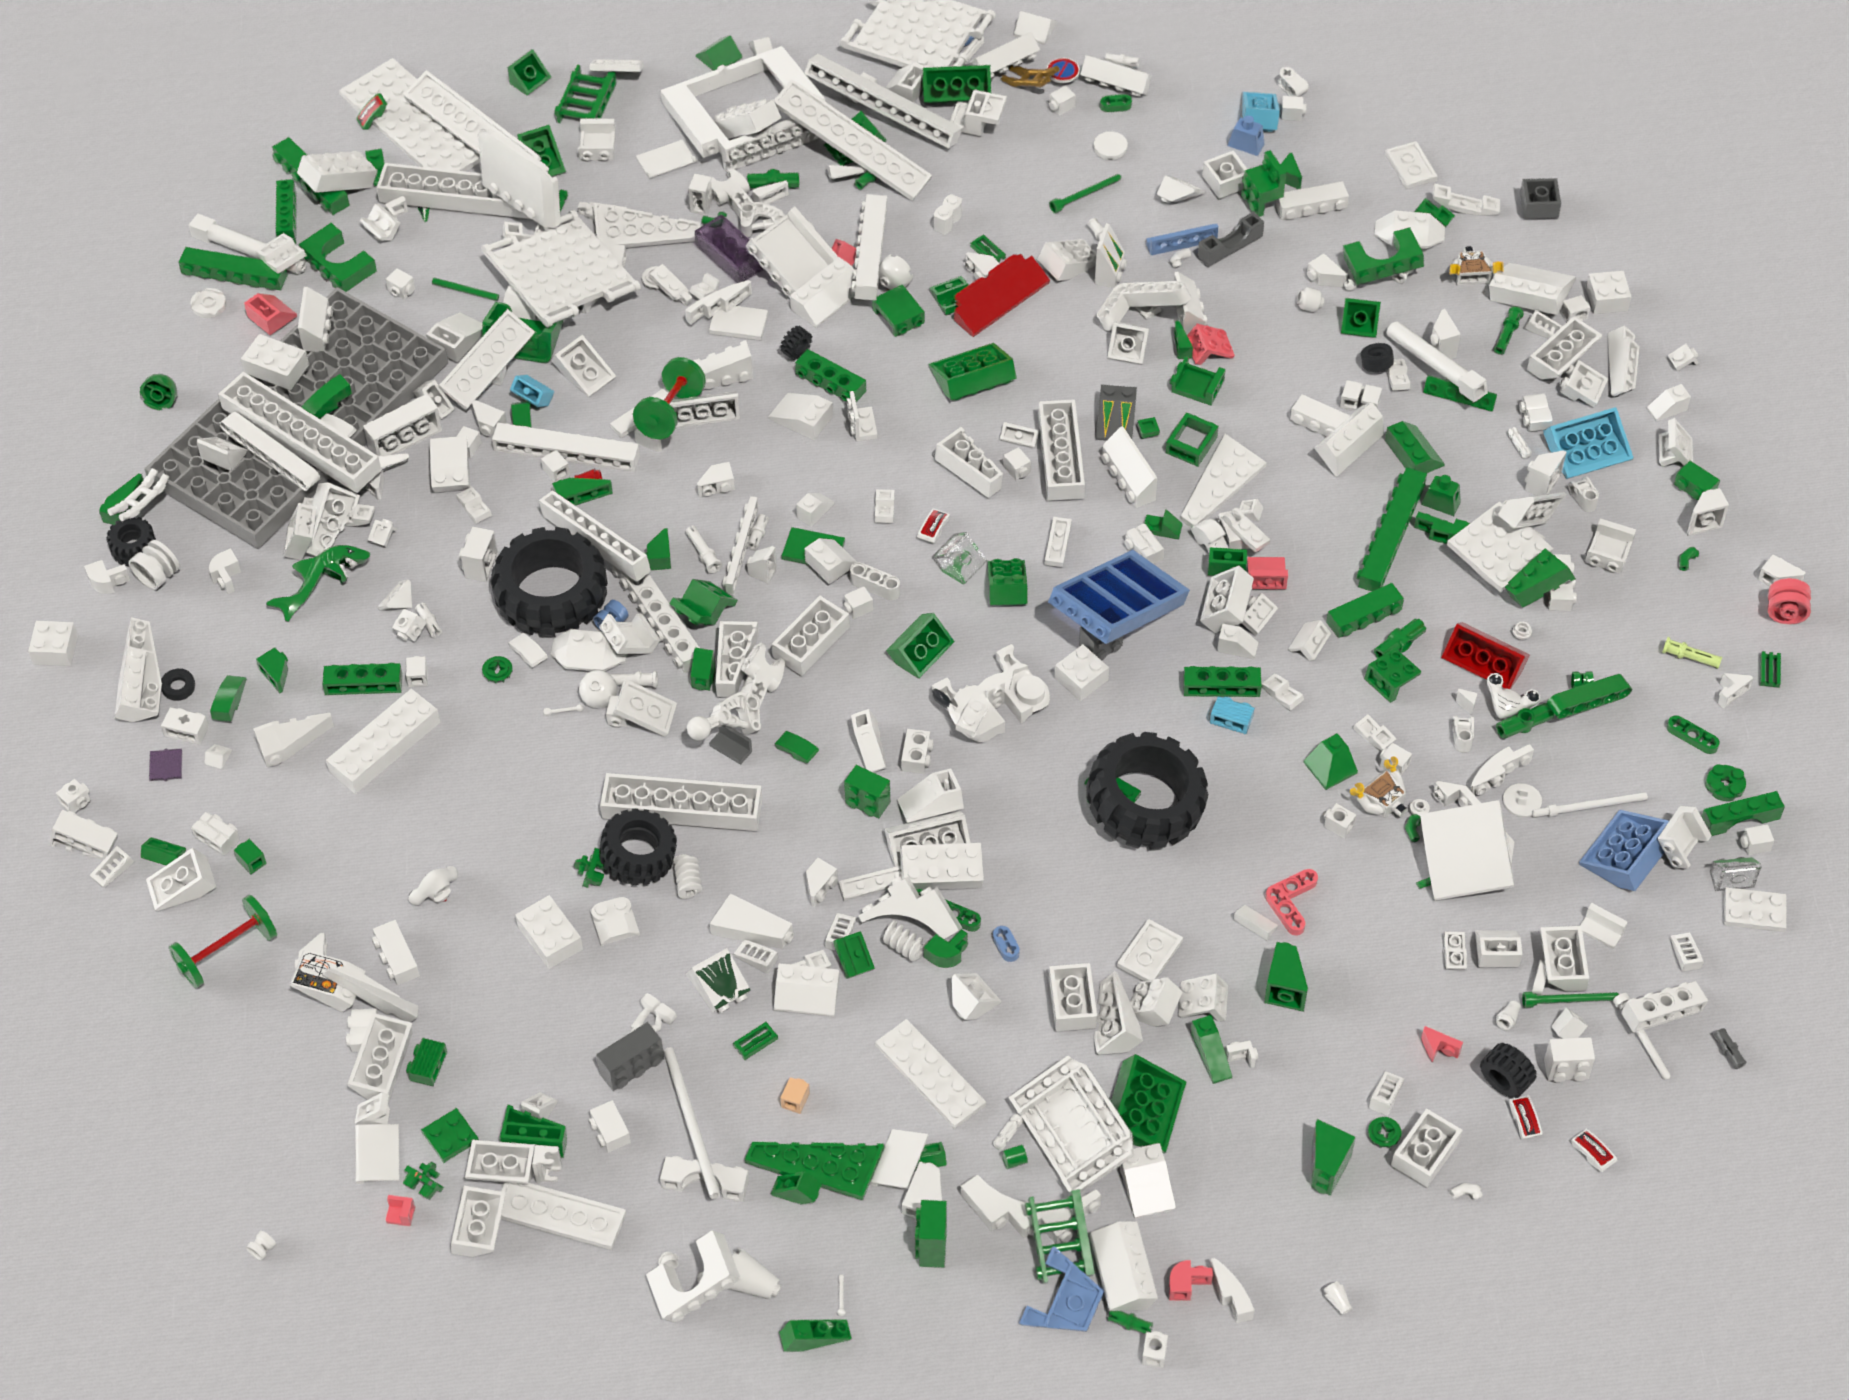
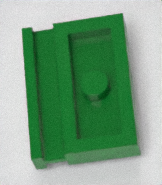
[833,931,875,979]

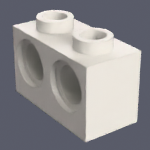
[901,729,934,774]

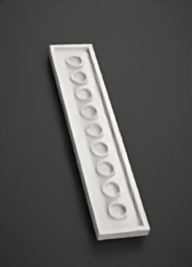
[404,70,541,161]
[774,79,932,201]

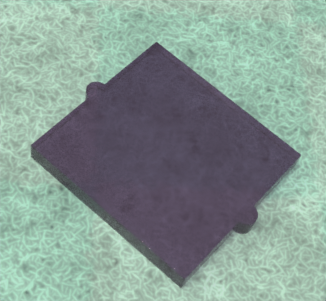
[149,748,183,782]

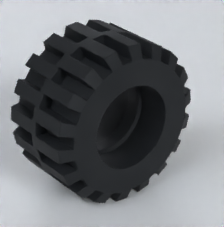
[106,517,156,567]
[1480,1043,1537,1098]

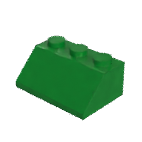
[1385,421,1445,473]
[886,613,955,678]

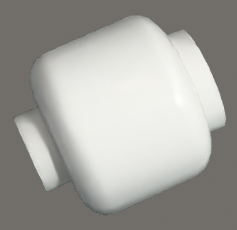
[1297,287,1324,312]

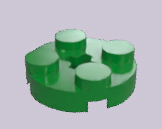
[1706,764,1746,802]

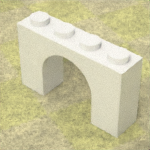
[646,1230,741,1322]

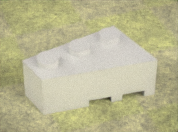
[49,809,118,860]

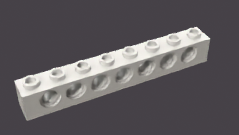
[611,566,700,674]

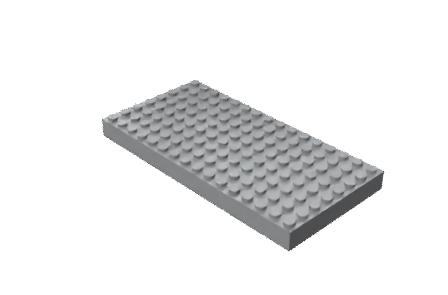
[144,287,448,549]

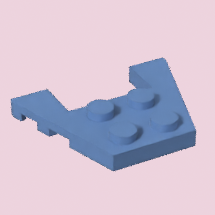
[1019,1246,1104,1332]

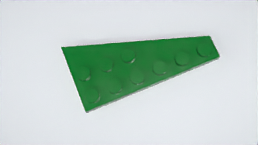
[745,1142,884,1201]

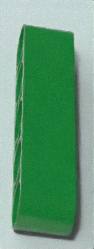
[1547,674,1633,719]

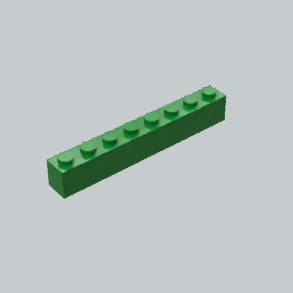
[1356,467,1427,592]

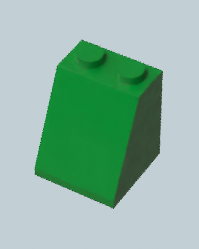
[1264,942,1308,1012]

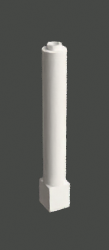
[188,214,306,274]
[1387,321,1488,402]

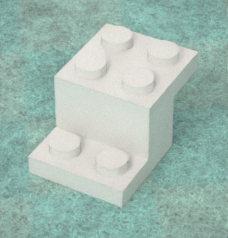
[950,90,1007,136]

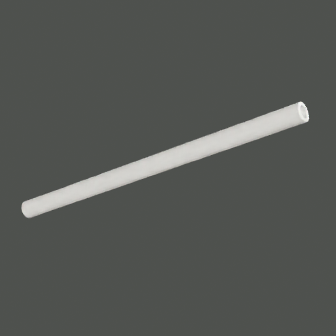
[664,1047,720,1199]

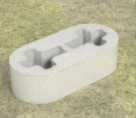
[1532,959,1547,995]

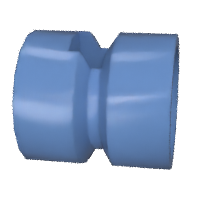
[593,599,629,632]

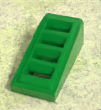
[1174,320,1193,359]

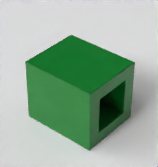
[234,838,267,875]

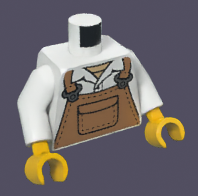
[1449,246,1504,285]
[1350,756,1408,817]

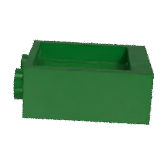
[1166,412,1219,467]

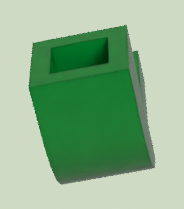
[923,929,968,968]

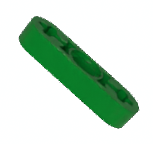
[1667,715,1720,754]

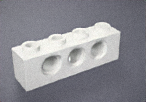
[1621,981,1708,1033]

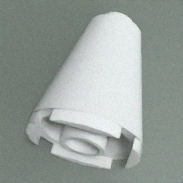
[729,1247,781,1299]

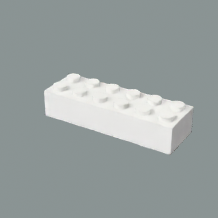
[1038,400,1085,501]
[326,689,441,794]

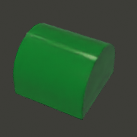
[1002,1145,1028,1169]

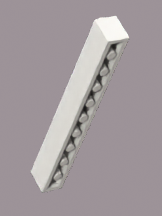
[805,54,962,148]

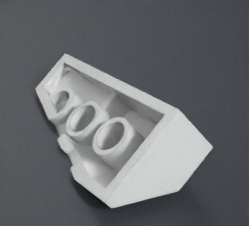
[305,483,360,557]
[1094,971,1143,1055]

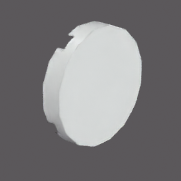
[1094,131,1128,160]
[190,288,227,318]

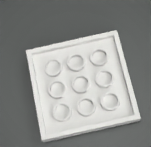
[1447,501,1553,592]

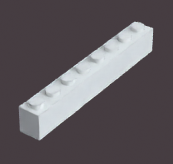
[852,194,887,300]
[492,423,640,472]
[539,491,651,582]

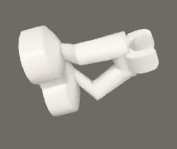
[631,993,677,1032]

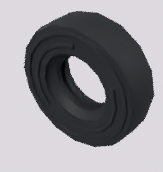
[161,668,195,701]

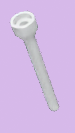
[1613,993,1670,1080]

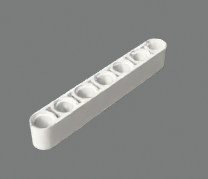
[220,411,320,491]

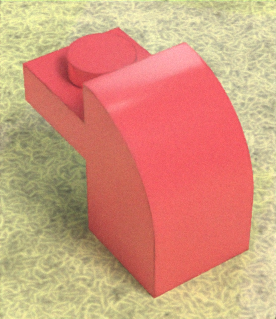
[1169,1260,1213,1301]

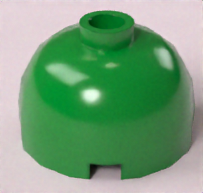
[139,374,178,410]

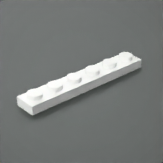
[723,496,758,596]

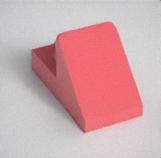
[1421,1026,1463,1062]

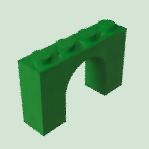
[298,223,377,292]
[1343,227,1424,285]

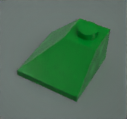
[1303,733,1358,790]

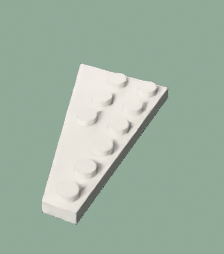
[593,202,702,248]
[1180,434,1267,528]

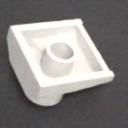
[590,897,640,947]

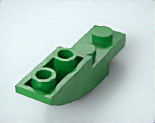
[1414,511,1470,544]

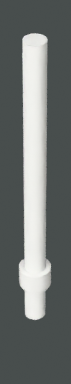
[1532,792,1648,817]

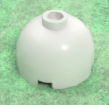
[878,254,913,289]
[579,670,618,709]

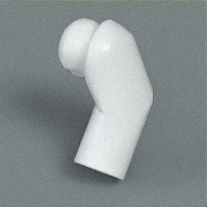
[1170,248,1191,268]
[1344,270,1358,291]

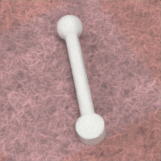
[543,704,584,716]
[837,1274,846,1317]

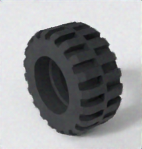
[599,808,677,885]

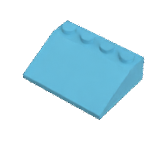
[1543,407,1634,479]

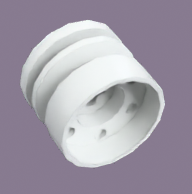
[128,540,180,590]

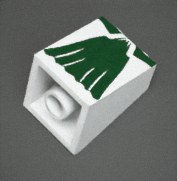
[686,948,751,1013]

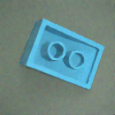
[1242,92,1280,131]

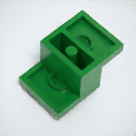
[1241,150,1286,217]
[669,579,738,626]

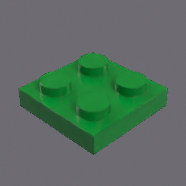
[421,1108,479,1163]

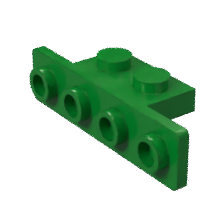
[1423,375,1497,411]

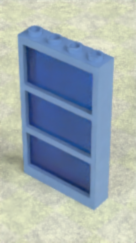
[1048,550,1190,644]

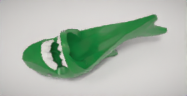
[266,545,370,622]

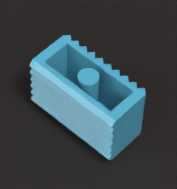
[510,375,554,407]
[1210,696,1255,735]

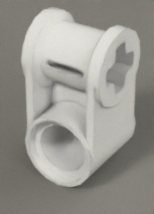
[1278,67,1309,97]
[1568,476,1599,512]
[1453,716,1474,753]

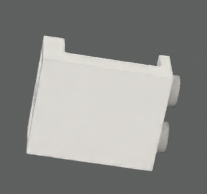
[578,119,616,161]
[1585,518,1636,574]
[599,614,660,654]
[1658,806,1712,869]

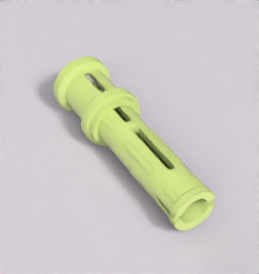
[1662,637,1722,668]

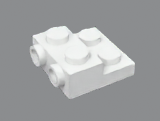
[1559,360,1608,407]

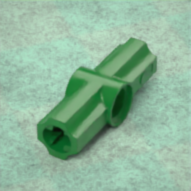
[747,169,800,188]
[1374,618,1426,659]
[1496,703,1554,739]

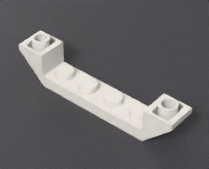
[1433,781,1514,862]

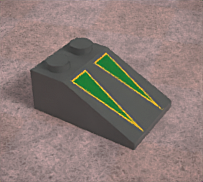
[1096,384,1137,441]

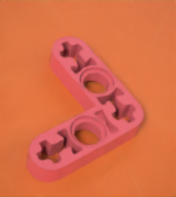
[1266,869,1318,936]

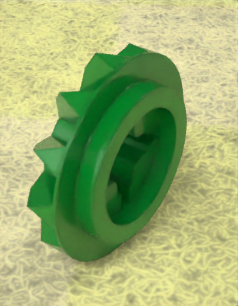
[482,656,513,683]
[1368,1117,1402,1148]

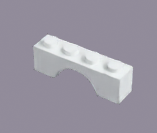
[660,1156,749,1202]

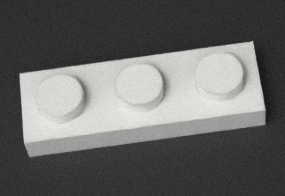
[1045,517,1072,567]

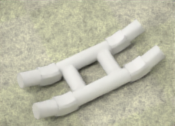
[108,468,169,521]

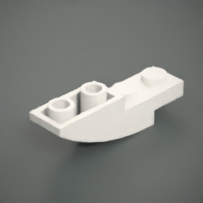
[1470,744,1534,796]

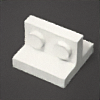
[1659,418,1693,467]

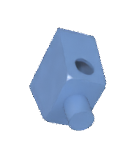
[1228,115,1264,156]

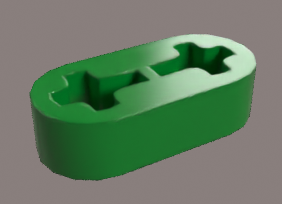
[1100,94,1132,112]

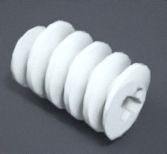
[673,854,702,899]
[883,920,928,962]

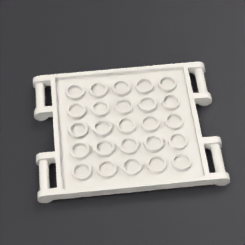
[839,0,996,67]
[482,210,641,328]

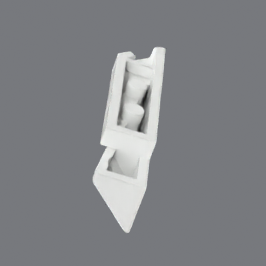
[1608,326,1640,396]
[322,965,418,1022]

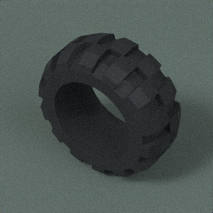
[491,527,608,637]
[1086,732,1209,850]

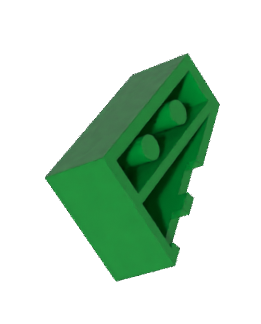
[1505,548,1576,607]

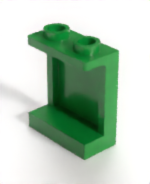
[872,285,925,337]
[1170,356,1226,406]

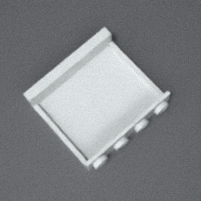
[746,207,838,298]

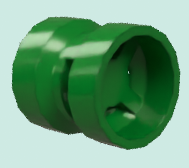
[1571,671,1594,688]

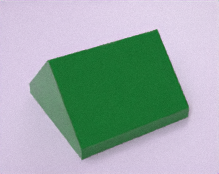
[696,35,743,71]
[507,49,551,96]
[1341,298,1381,337]

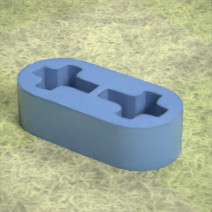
[993,926,1020,962]

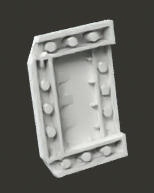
[478,130,561,228]
[1008,1056,1134,1193]

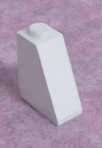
[902,1162,942,1218]

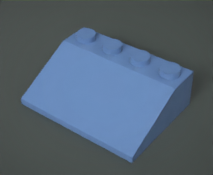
[1579,810,1669,891]

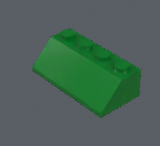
[923,65,991,102]

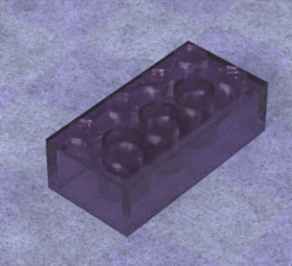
[694,214,764,283]

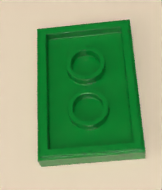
[782,527,845,565]

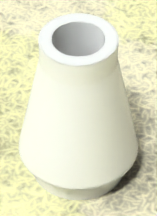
[1496,1001,1521,1030]
[1324,1281,1352,1315]

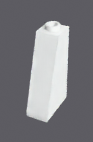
[710,893,794,949]

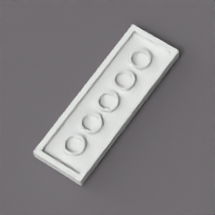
[438,309,535,410]
[875,1019,986,1129]
[501,1182,626,1250]

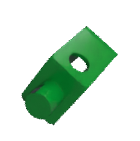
[1421,475,1461,517]

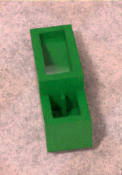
[301,374,352,419]
[210,675,247,722]

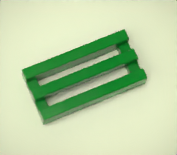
[970,234,1006,263]
[1760,651,1781,688]
[733,1022,778,1060]

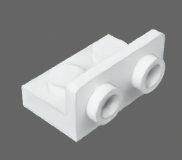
[360,204,400,241]
[1236,593,1278,635]

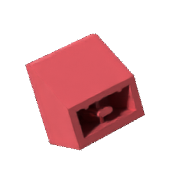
[244,293,297,335]

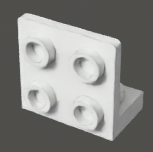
[847,391,878,442]
[1178,974,1228,1022]

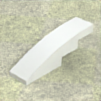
[685,280,752,325]

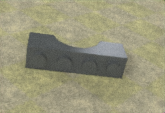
[1198,211,1264,267]

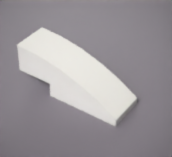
[1210,1258,1255,1324]

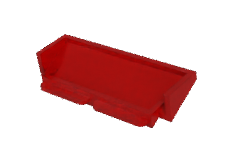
[954,253,1050,337]

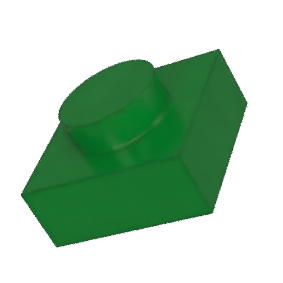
[1137,417,1160,438]

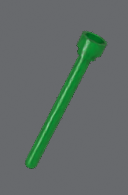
[1049,174,1121,214]
[1522,992,1620,1008]

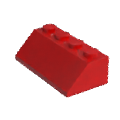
[1441,622,1530,690]

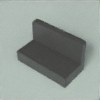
[710,725,752,765]

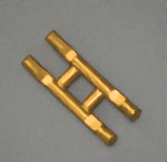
[1001,65,1060,87]

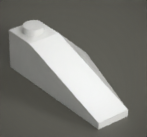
[253,713,334,768]

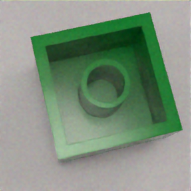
[844,765,891,819]

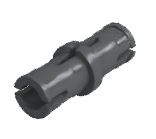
[1714,1028,1747,1069]

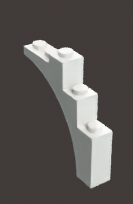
[961,1175,1101,1244]

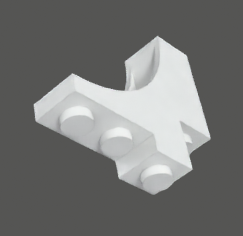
[858,876,962,939]

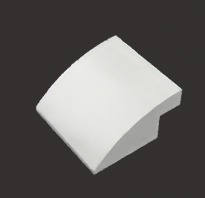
[1420,800,1514,901]

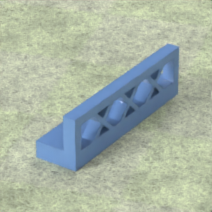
[1146,224,1219,256]

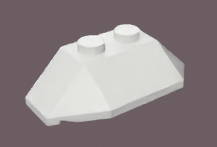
[1374,211,1445,249]
[550,629,627,671]

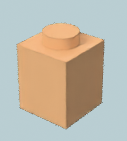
[781,1077,810,1114]

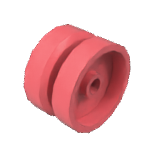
[1768,578,1811,625]

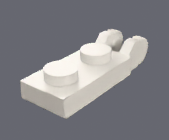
[1223,508,1270,553]

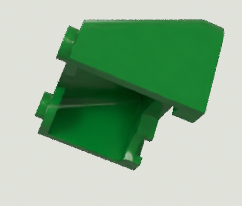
[482,302,563,363]

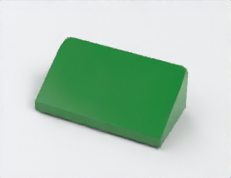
[141,837,186,866]
[914,1142,947,1172]

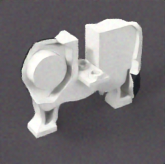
[932,644,1050,742]

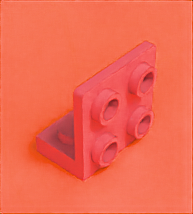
[1187,324,1235,365]
[1247,557,1288,589]

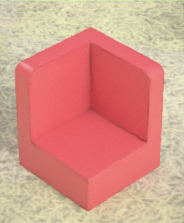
[831,239,857,266]
[386,1195,415,1226]

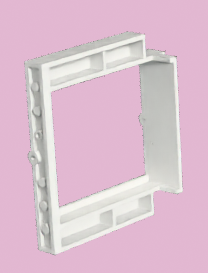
[660,46,825,173]

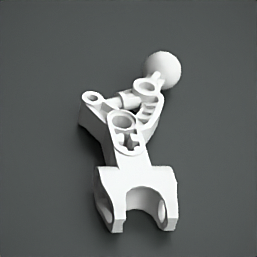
[711,168,815,237]
[687,642,785,740]

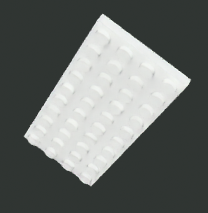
[339,58,480,172]

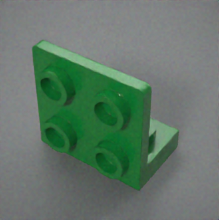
[1364,648,1421,703]

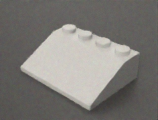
[1489,263,1576,315]

